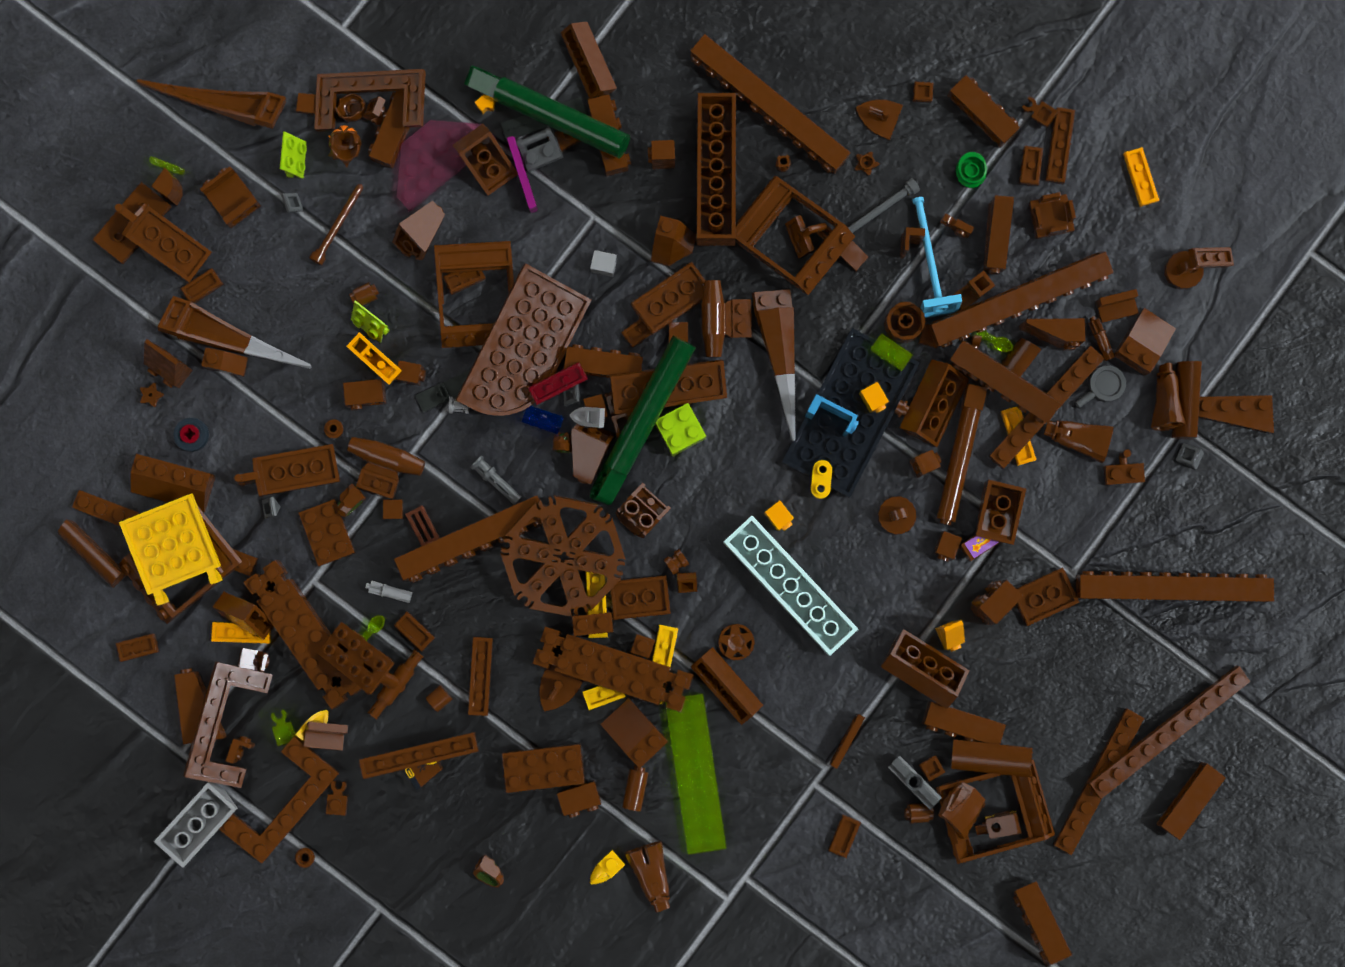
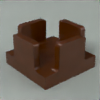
[1029,192,1076,239]

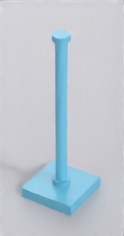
[912,197,962,318]

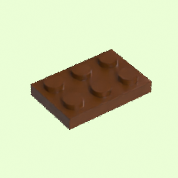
[299,499,355,567]

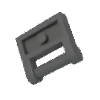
[516,126,564,172]

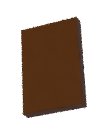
[1016,567,1080,626]
[610,575,671,620]

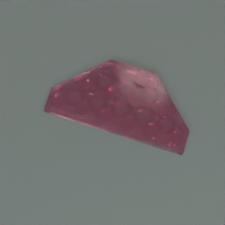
[397,120,496,212]

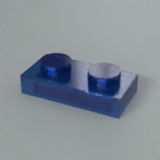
[522,406,564,434]

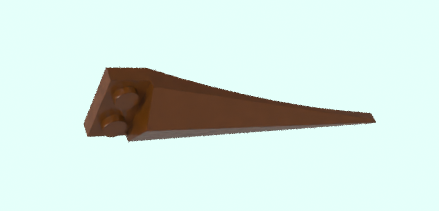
[137,79,286,129]

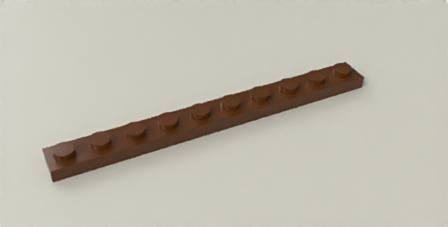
[72,490,258,576]
[1087,665,1251,799]

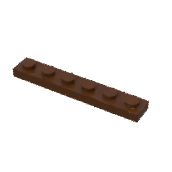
[359,732,479,779]

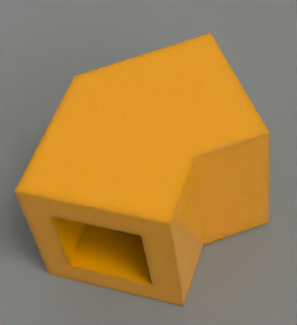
[475,95,496,114]

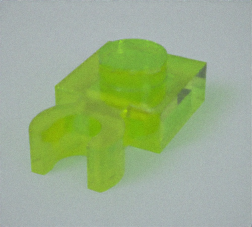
[271,709,295,746]

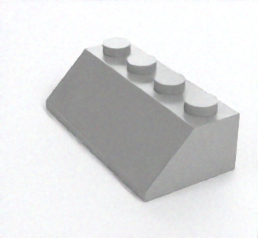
[154,782,238,868]

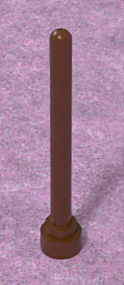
[309,184,363,266]

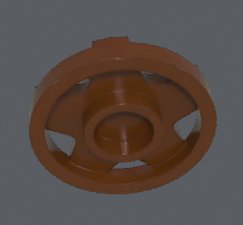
[718,624,755,660]

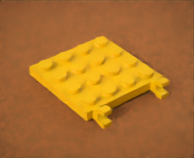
[119,494,223,606]

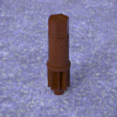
[1088,316,1115,361]

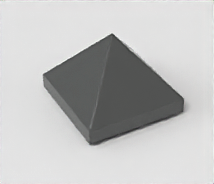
[282,193,303,212]
[563,385,581,406]
[262,497,281,519]

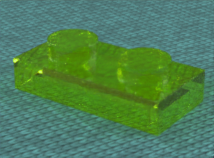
[870,333,913,371]

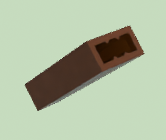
[984,195,1014,275]
[174,668,226,744]

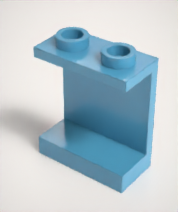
[805,394,859,437]

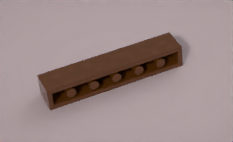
[950,340,1061,424]

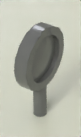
[1075,366,1126,408]

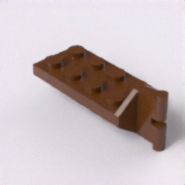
[115,203,212,283]
[234,444,340,497]

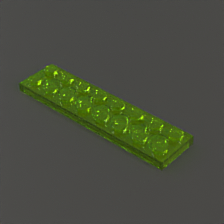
[665,693,727,854]

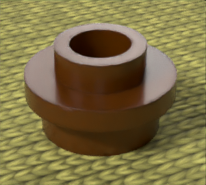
[894,400,909,418]
[324,419,344,439]
[295,848,315,868]

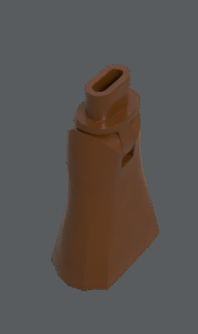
[1151,363,1186,431]
[1044,420,1114,463]
[624,841,670,912]

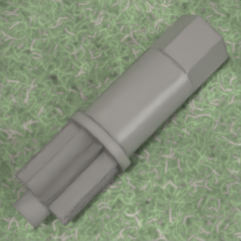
[365,581,412,603]

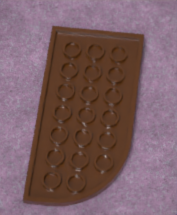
[455,263,591,416]

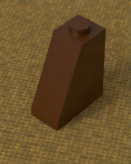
[213,592,273,640]

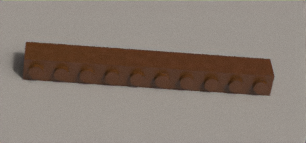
[690,34,851,174]
[927,251,1114,348]
[1076,571,1274,602]

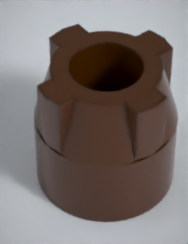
[775,155,791,172]

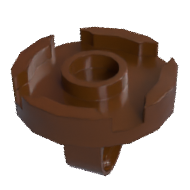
[1165,251,1204,290]
[878,496,917,535]

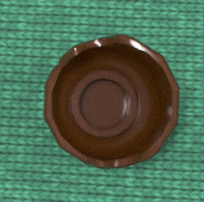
[335,93,366,122]

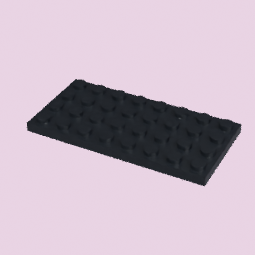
[782,328,920,498]

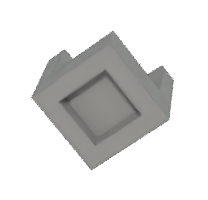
[590,250,617,277]

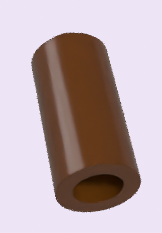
[622,766,649,811]

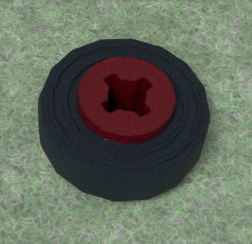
[173,417,209,452]

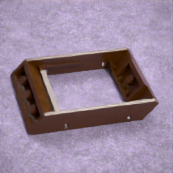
[735,176,855,295]
[434,241,514,348]
[119,507,242,624]
[936,759,1055,864]

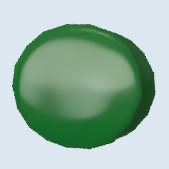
[956,152,987,188]

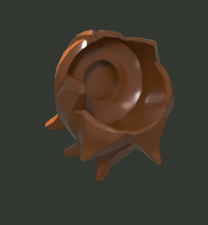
[328,125,361,168]

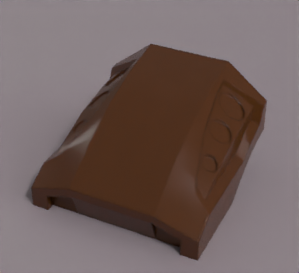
[615,483,671,539]
[938,782,985,839]

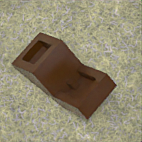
[953,271,995,310]

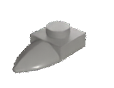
[570,407,605,428]

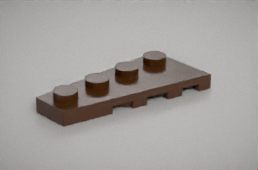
[1198,395,1274,434]

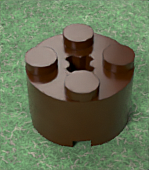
[884,302,925,343]

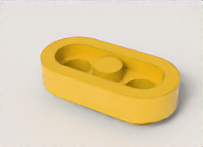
[811,460,832,499]

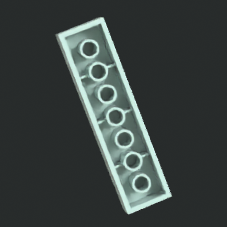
[723,516,858,656]

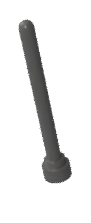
[847,178,920,233]

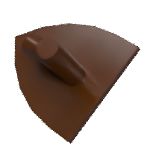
[856,100,903,140]
[540,665,583,711]

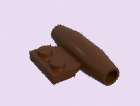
[702,280,752,357]
[347,437,425,499]

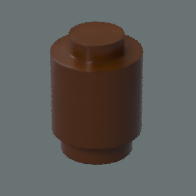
[349,282,379,306]
[904,803,934,824]

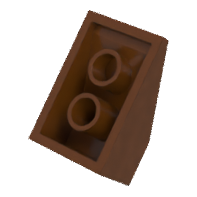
[452,123,518,196]
[1114,308,1176,376]
[1019,318,1085,351]
[144,339,193,388]
[975,480,1026,545]
[600,698,668,769]

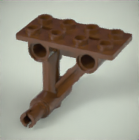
[318,622,424,719]

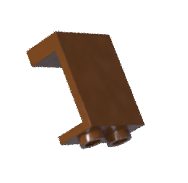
[200,166,261,228]

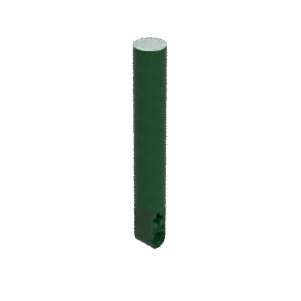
[464,66,630,159]
[590,335,696,505]

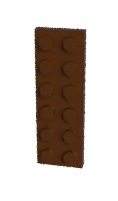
[609,359,727,414]

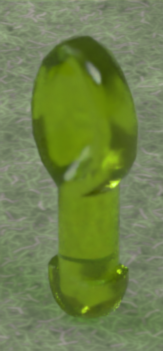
[149,156,185,175]
[978,330,1013,352]
[361,615,385,641]

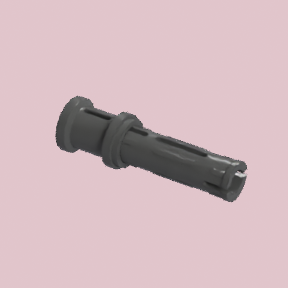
[470,456,522,505]

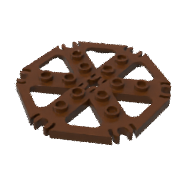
[501,495,626,617]

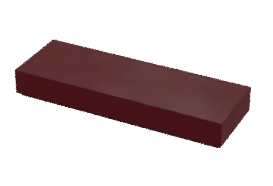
[528,362,588,405]

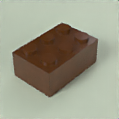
[970,580,1024,625]

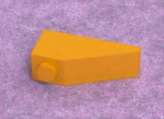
[346,332,402,385]
[935,620,965,652]

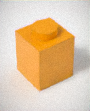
[859,382,889,414]
[764,501,794,531]

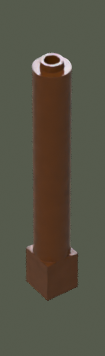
[936,384,987,526]

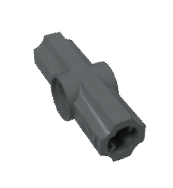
[888,756,942,810]

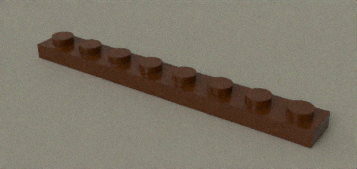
[988,346,1105,469]
[1053,708,1144,855]

